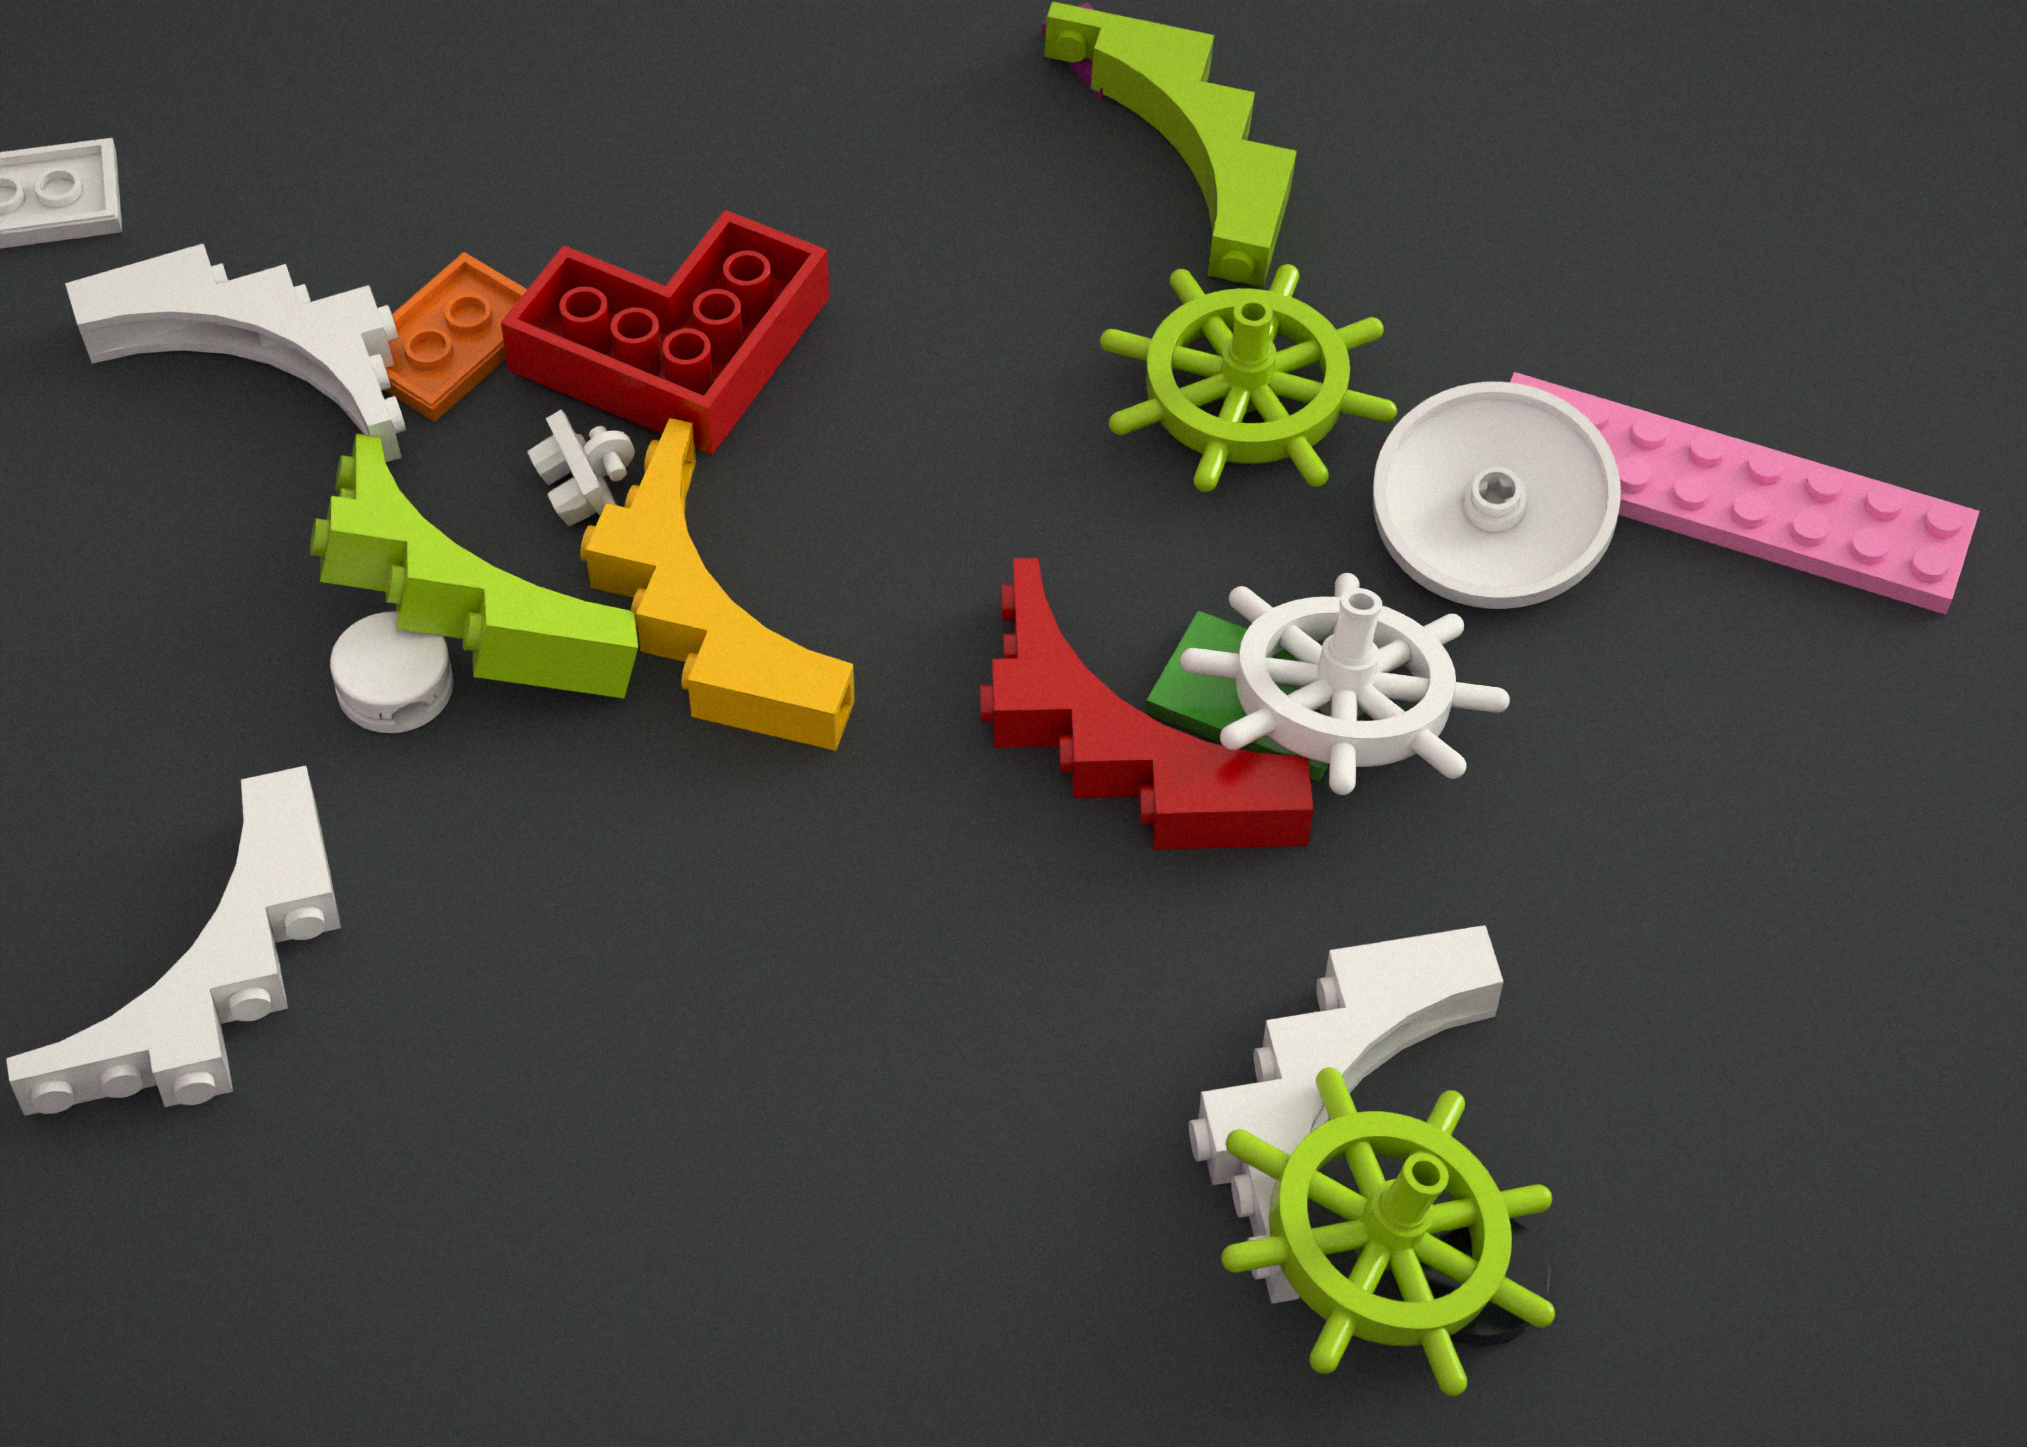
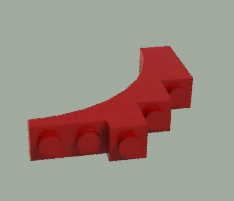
[980,558,1313,850]

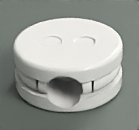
[330,611,453,733]

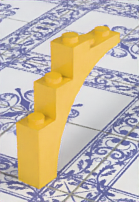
[580,418,855,751]

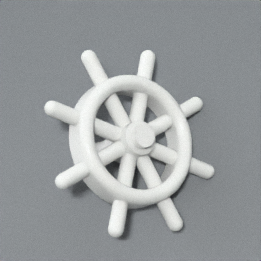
[1180,573,1510,795]

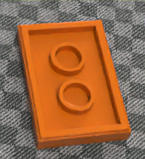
[384,252,527,422]

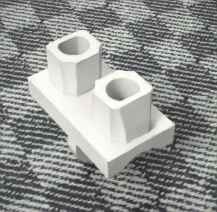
[527,409,635,527]

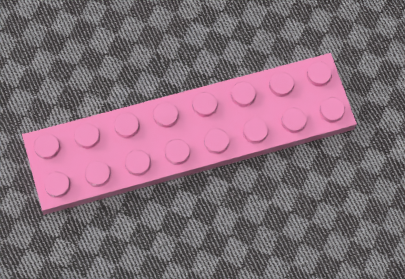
[1510,372,1979,615]

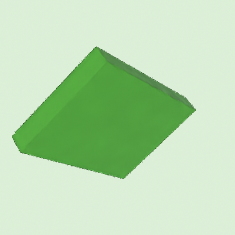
[1146,610,1329,782]

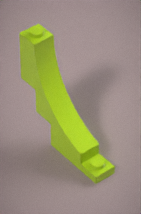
[1044,1,1297,287]

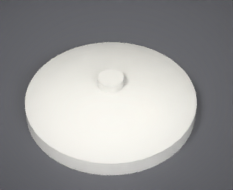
[1373,382,1621,609]

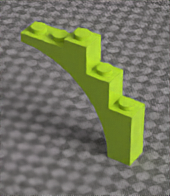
[310,433,638,699]

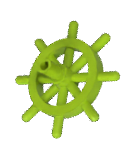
[1100,264,1397,492]
[1221,1067,1555,1396]

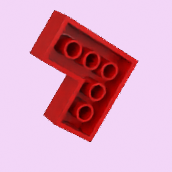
[501,210,829,455]

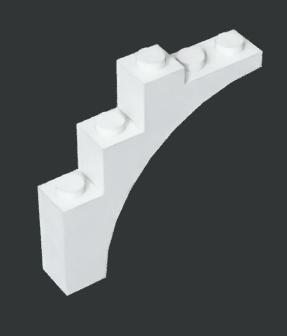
[65,244,406,463]
[6,766,341,1116]
[1188,926,1504,1304]

